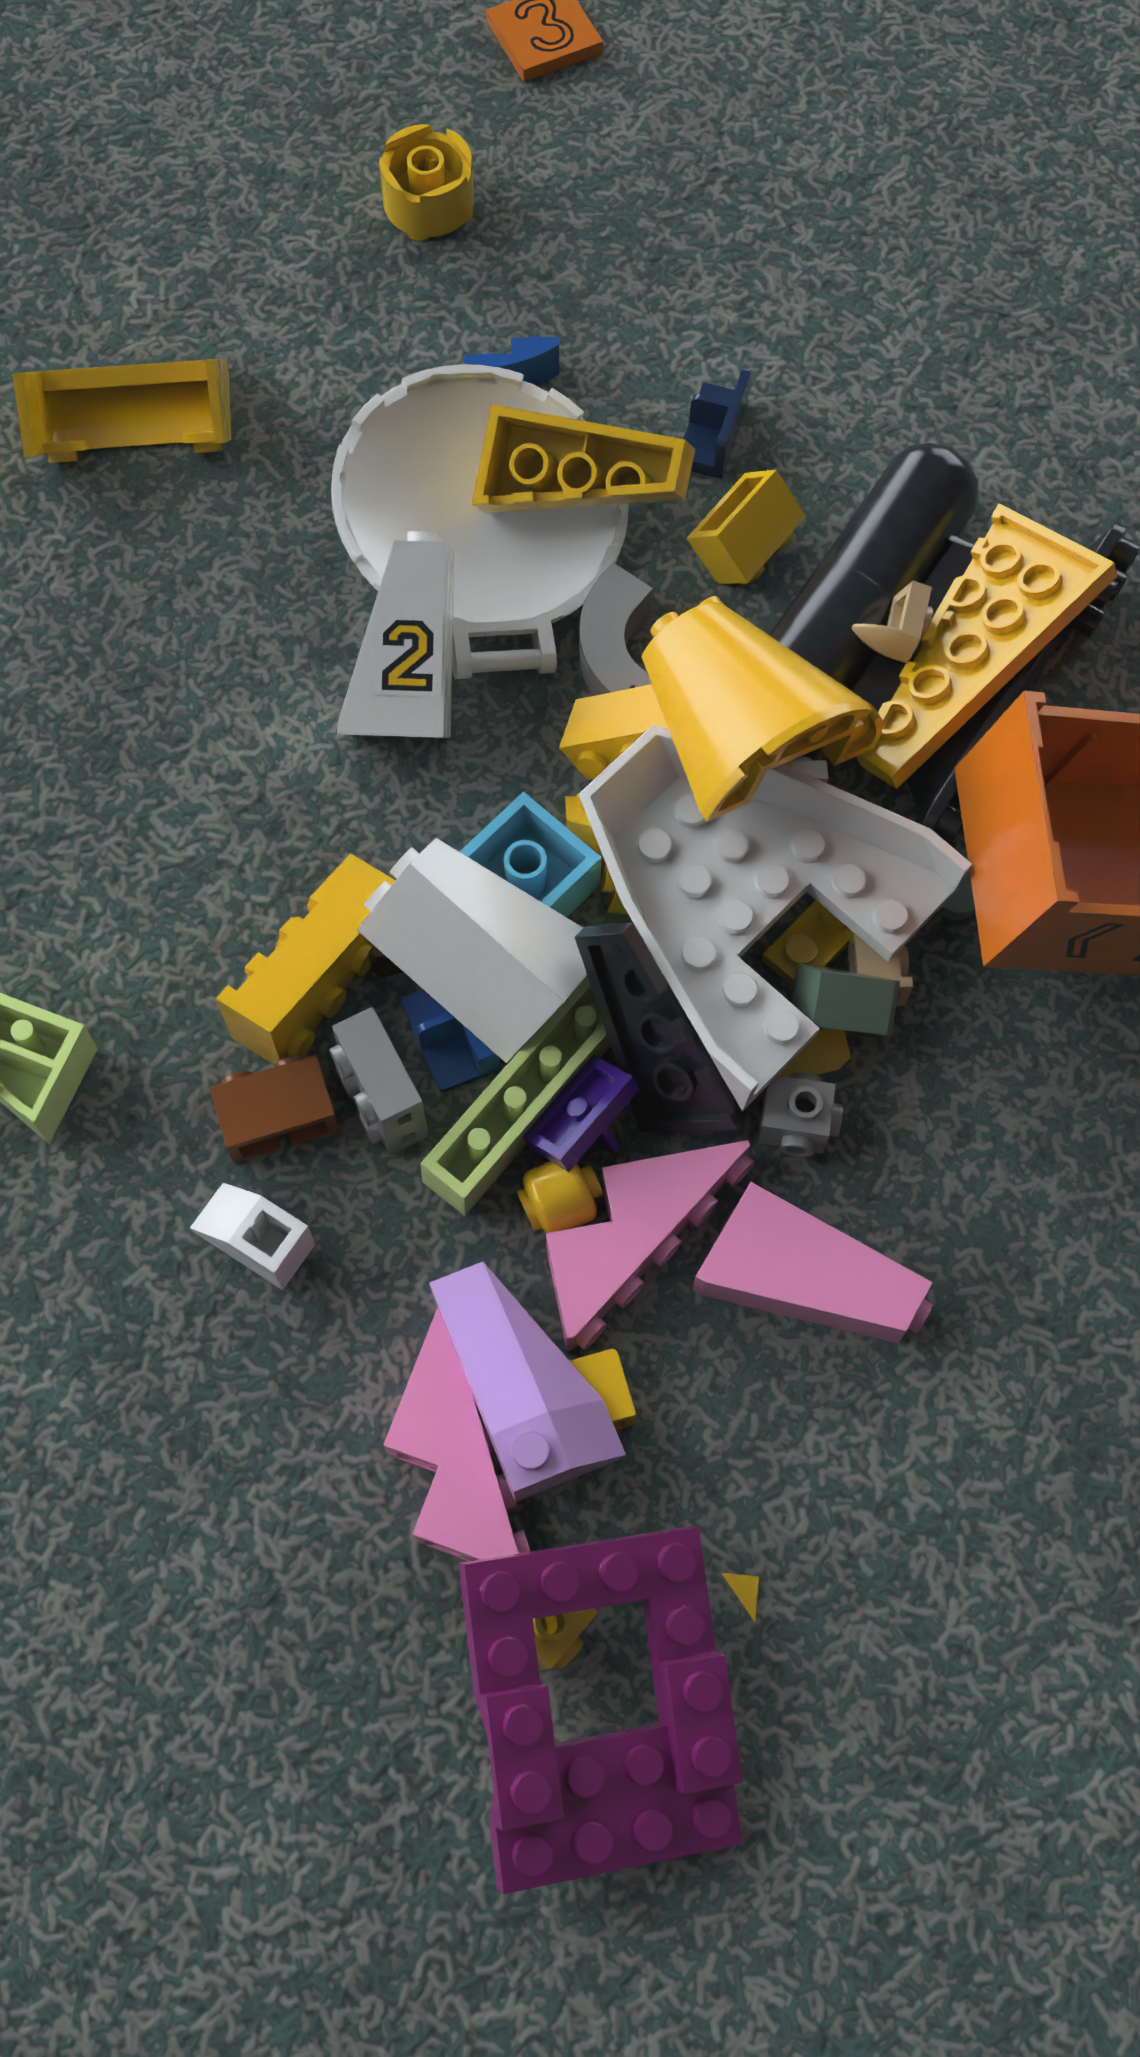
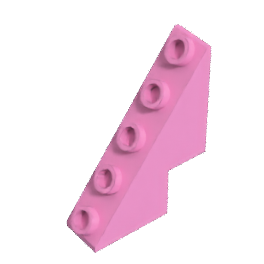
[546,1140,755,1350]
[383,1307,530,1562]

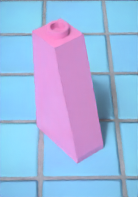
[692,1182,934,1343]

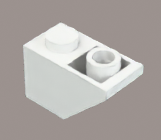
[190,1183,315,1290]

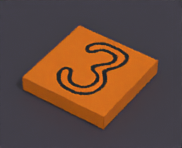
[486,0,603,82]

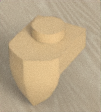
[852,581,933,663]

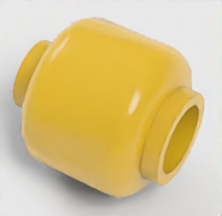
[516,1161,604,1234]

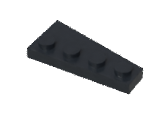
[575,922,746,1132]

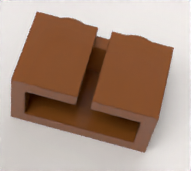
[209,1055,340,1163]

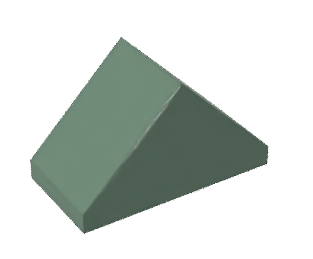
[792,963,900,1035]

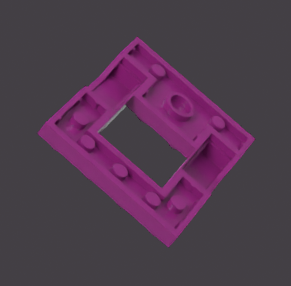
[458,1526,743,1894]

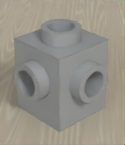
[757,1073,843,1157]

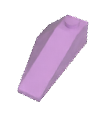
[429,1262,626,1503]

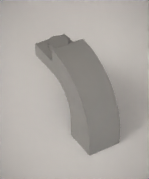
[579,562,653,696]

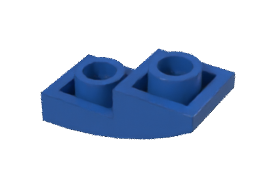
[464,336,559,385]

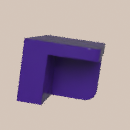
[523,1055,640,1172]

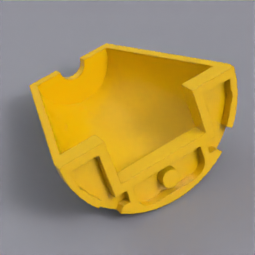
[641,596,883,822]

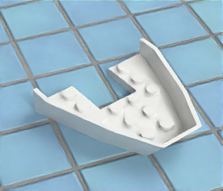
[579,724,972,1112]

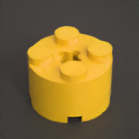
[379,124,474,241]

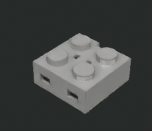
[329,1007,429,1156]

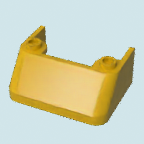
[12,358,232,463]

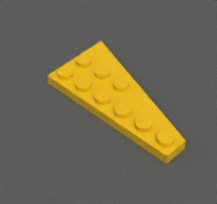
[856,504,1117,789]

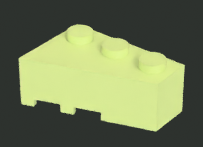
[0,993,98,1144]

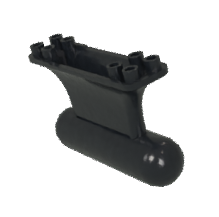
[769,443,1140,849]

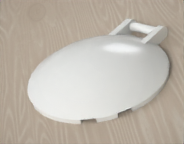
[331,364,628,679]

